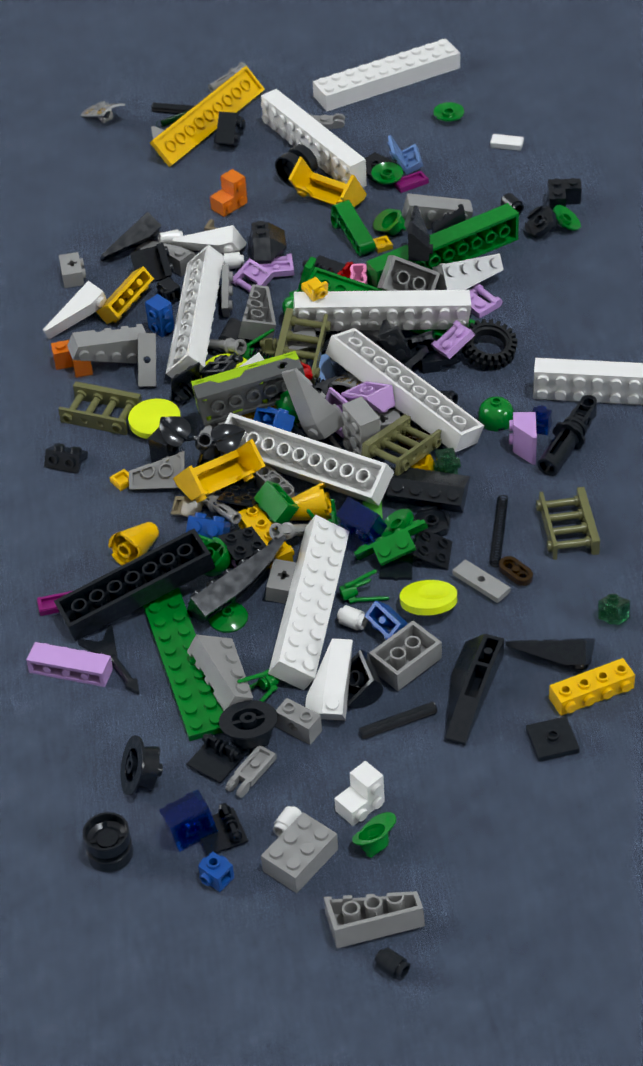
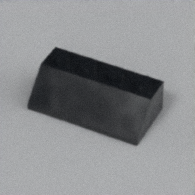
[386,467,470,513]

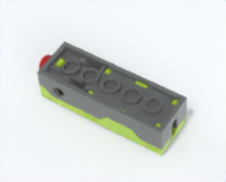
[191,351,313,426]

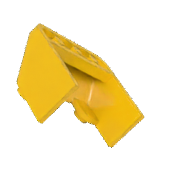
[288,157,367,207]
[173,439,265,503]

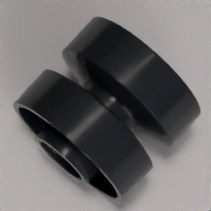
[275,144,318,187]
[83,812,133,872]

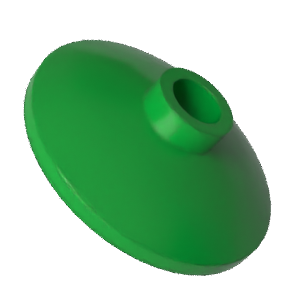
[433,102,464,121]
[371,162,403,184]
[553,205,581,231]
[380,509,414,537]
[209,602,248,633]

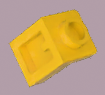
[301,277,328,302]

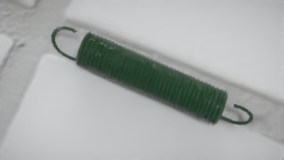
[156,110,189,128]

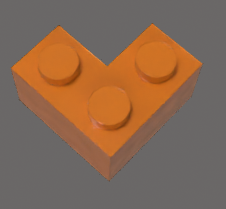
[210,169,248,217]
[51,340,93,378]

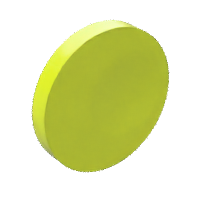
[128,399,181,439]
[400,580,458,615]

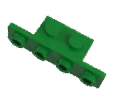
[354,519,428,566]

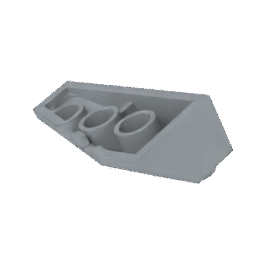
[136,240,197,277]
[282,368,343,440]

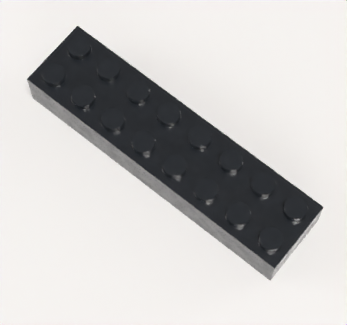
[54,529,216,641]

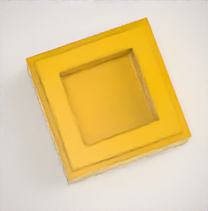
[373,235,393,253]
[109,469,129,491]

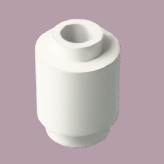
[223,252,244,269]
[337,605,368,630]
[273,806,302,837]

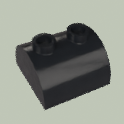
[347,650,383,708]

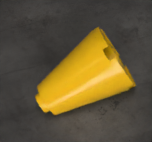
[290,482,332,521]
[108,522,159,565]

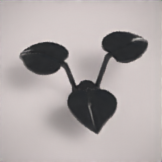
[159,416,245,468]

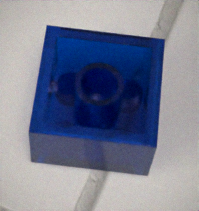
[336,497,387,544]
[159,789,218,852]

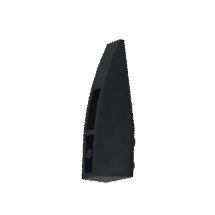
[187,535,286,623]
[445,634,504,746]

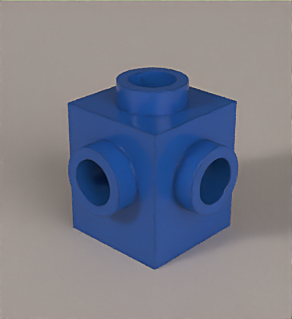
[198,852,235,892]

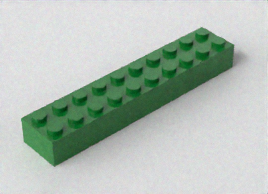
[366,203,519,287]

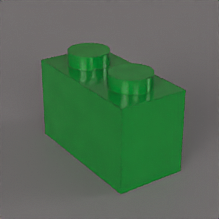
[254,481,300,524]

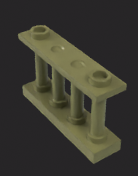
[274,308,331,385]
[58,381,142,435]
[361,414,442,476]
[536,487,600,560]

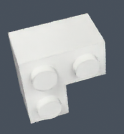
[335,761,385,826]

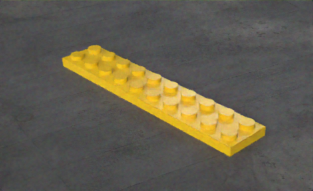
[150,65,265,167]

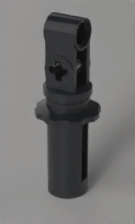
[537,395,597,476]

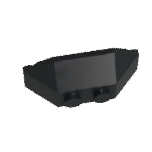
[251,221,287,264]

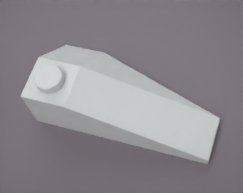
[173,225,247,254]
[43,281,107,339]
[305,639,353,721]

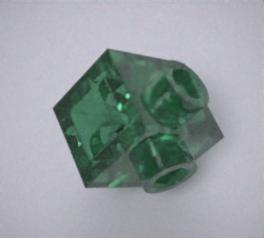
[433,448,461,474]
[598,594,630,625]

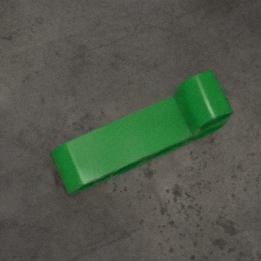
[330,200,376,256]

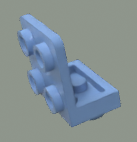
[387,135,423,175]

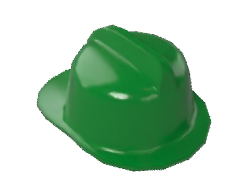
[373,209,406,235]
[352,812,397,858]

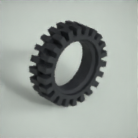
[461,319,517,370]

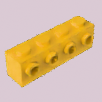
[96,266,154,324]
[238,504,295,569]
[549,658,635,716]

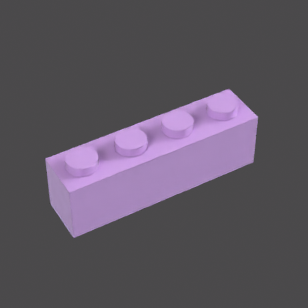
[26,642,113,687]

